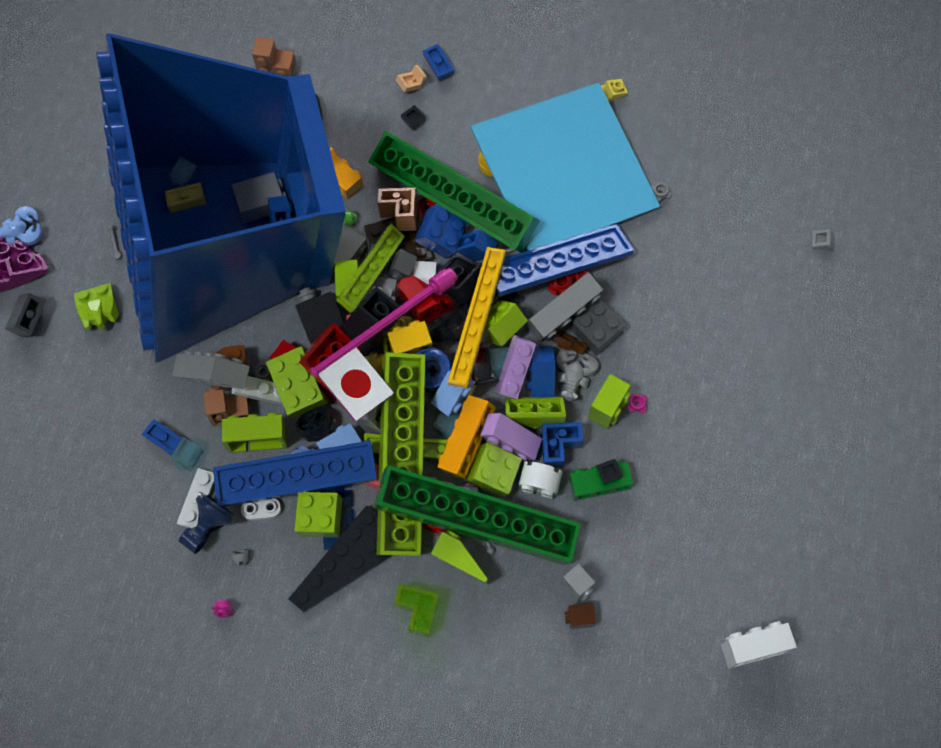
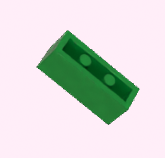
[569,461,633,501]

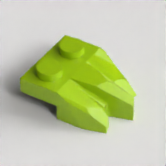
[74,283,119,331]

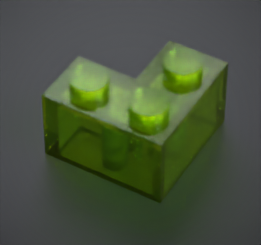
[394,584,439,638]

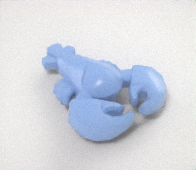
[0,206,43,245]

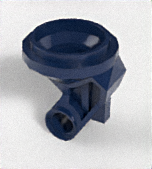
[179,494,235,554]

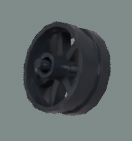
[296,406,334,442]

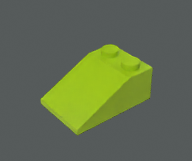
[431,531,490,584]

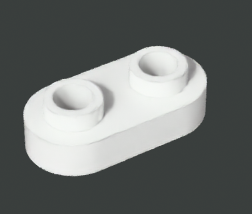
[241,498,282,521]

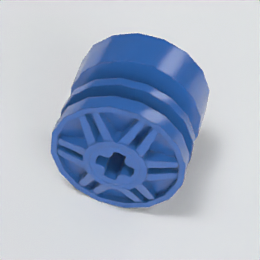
[417,348,453,393]

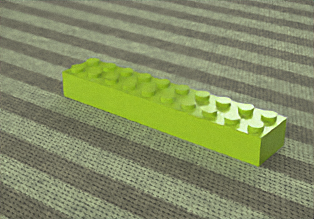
[377,352,425,556]

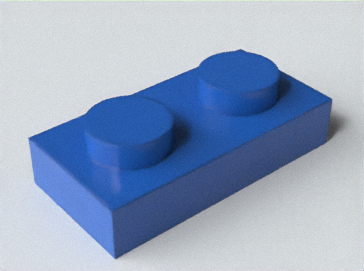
[423,44,454,81]
[142,419,186,457]

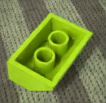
[505,397,566,429]

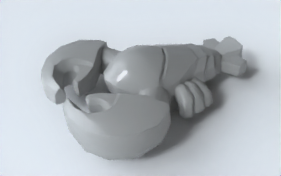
[555,350,599,401]

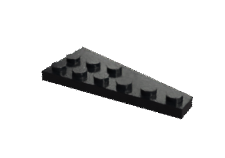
[429,291,501,343]
[288,505,393,613]

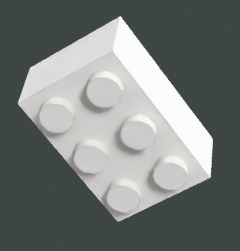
[721,621,797,669]

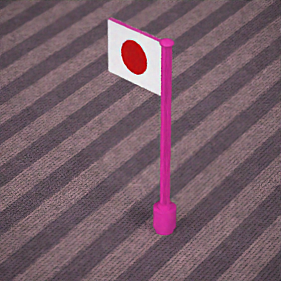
[310,268,458,422]

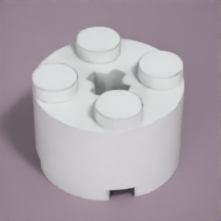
[519,462,563,499]

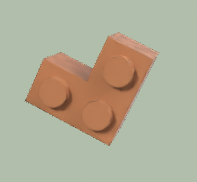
[252,36,296,76]
[377,188,418,231]
[203,388,251,427]

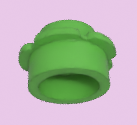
[344,209,356,227]

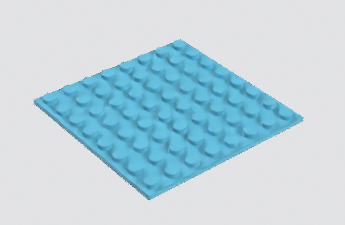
[470,83,660,250]

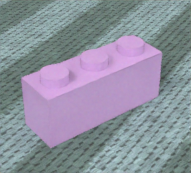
[495,335,536,399]
[481,413,542,462]

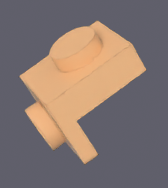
[395,65,426,93]

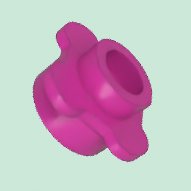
[627,394,647,414]
[211,600,234,618]

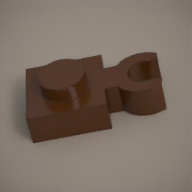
[553,330,588,355]

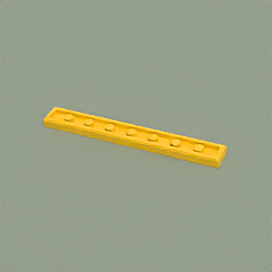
[448,247,506,389]

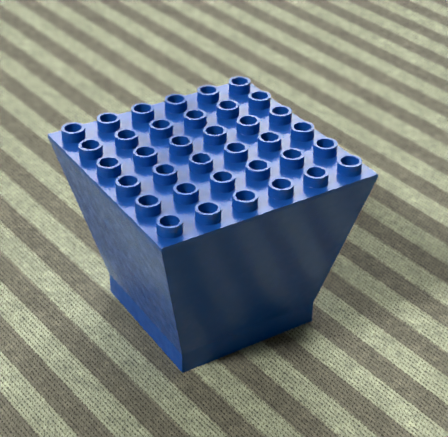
[96,33,346,363]

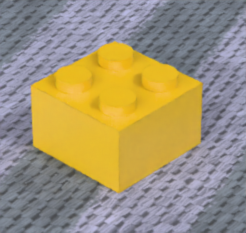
[387,320,432,354]

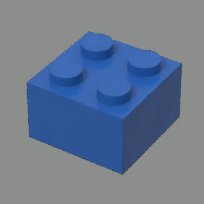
[414,204,467,258]

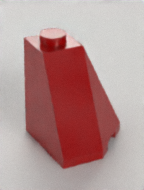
[397,275,453,325]

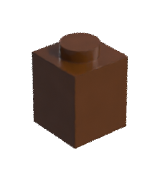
[564,603,596,629]

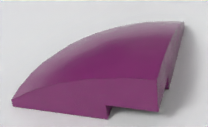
[0,237,48,292]

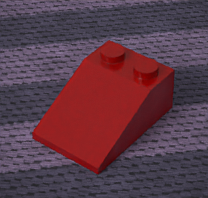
[299,323,361,390]

